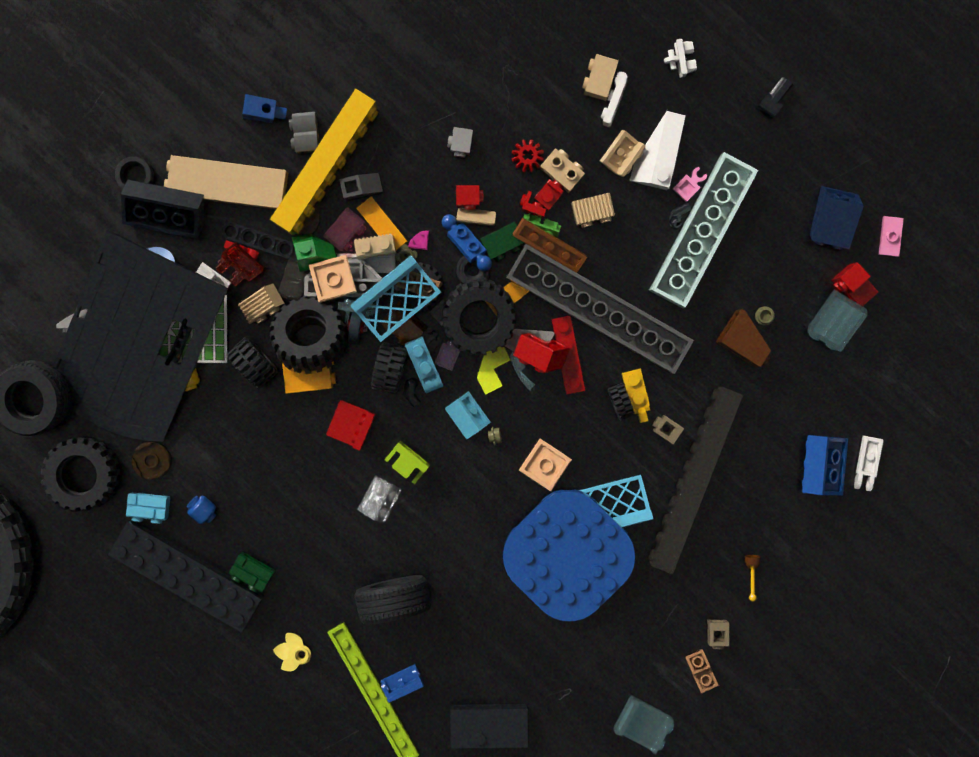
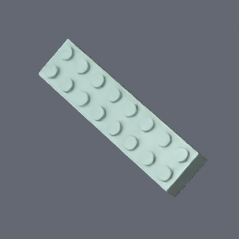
[649,152,758,308]

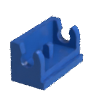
[381,664,424,703]

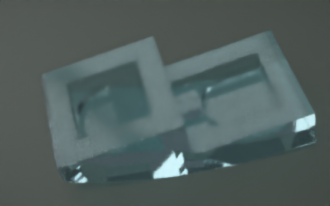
[510,353,535,390]

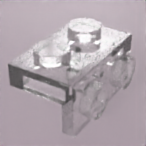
[357,476,401,522]

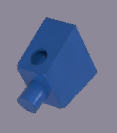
[242,94,287,123]

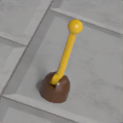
[745,555,760,601]

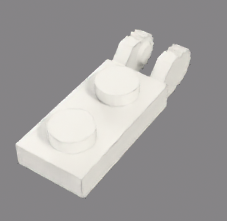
[601,71,628,127]
[854,436,883,491]

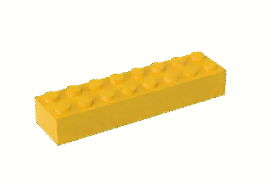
[270,89,378,236]

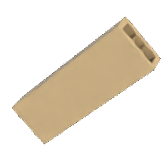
[164,155,288,210]

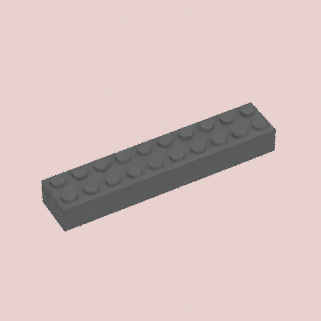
[506,244,694,374]

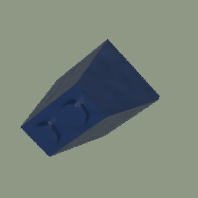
[810,186,864,250]

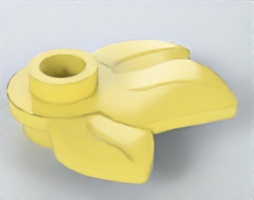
[273,633,311,671]

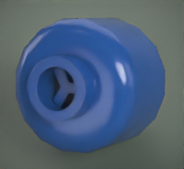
[187,496,216,524]

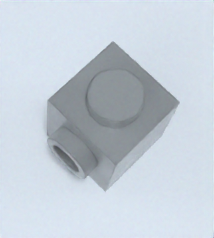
[447,127,473,158]

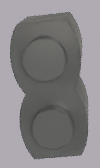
[289,112,320,154]

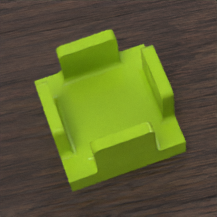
[385,441,430,484]

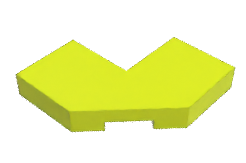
[477,346,510,395]

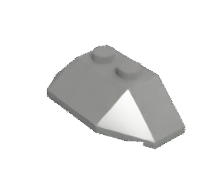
[304,259,382,300]

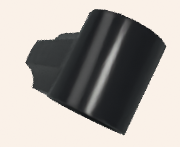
[758,77,795,118]

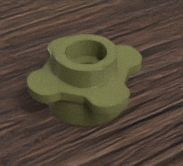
[395,244,418,263]

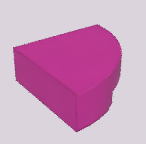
[408,231,429,250]

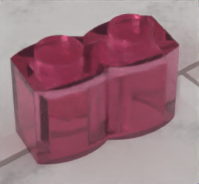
[323,207,366,252]

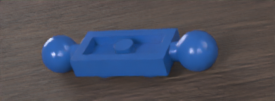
[442,214,492,271]

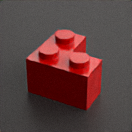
[832,262,878,308]
[513,333,570,373]

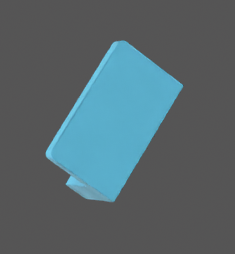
[445,391,491,439]

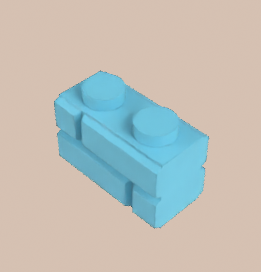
[126,492,170,524]

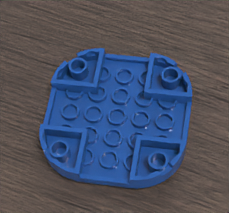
[503,490,635,621]

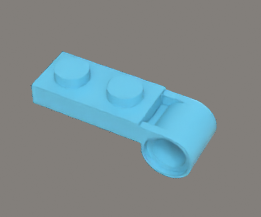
[405,336,443,393]

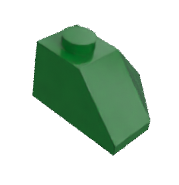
[292,233,336,271]

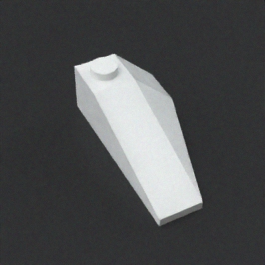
[630,111,685,190]

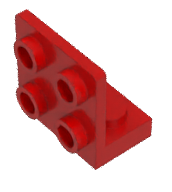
[326,400,376,451]

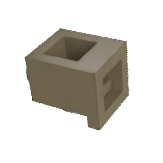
[652,415,684,444]
[707,620,729,649]

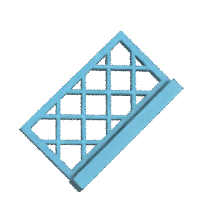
[350,255,441,342]
[579,475,653,527]

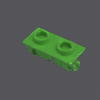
[524,213,561,238]

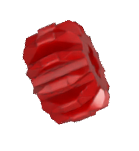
[512,140,544,172]

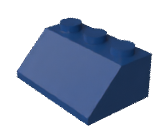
[802,435,848,495]

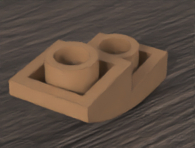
[396,271,442,301]
[685,649,719,693]

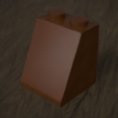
[715,309,771,367]

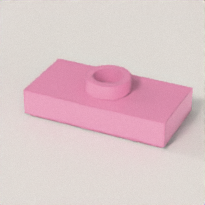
[878,216,904,257]

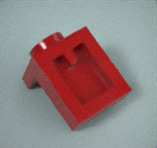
[534,179,564,211]
[519,191,546,218]

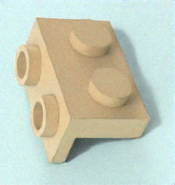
[600,130,646,177]

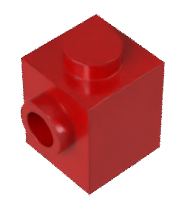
[456,185,483,210]

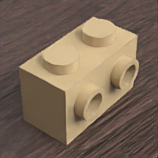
[540,148,585,193]

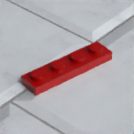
[551,316,585,394]

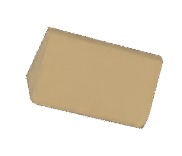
[456,208,496,226]

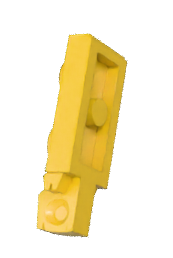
[622,368,650,423]

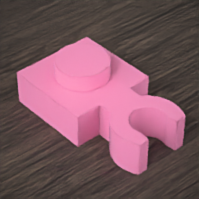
[673,167,707,202]

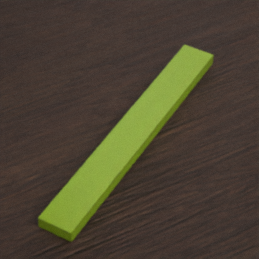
[327,622,420,757]

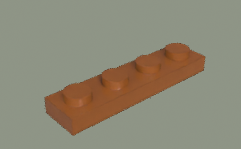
[512,218,587,273]

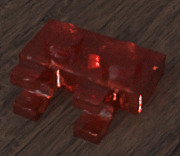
[216,242,264,286]

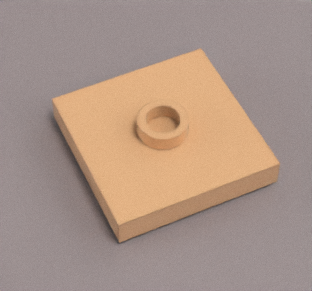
[309,255,357,303]
[519,438,572,491]

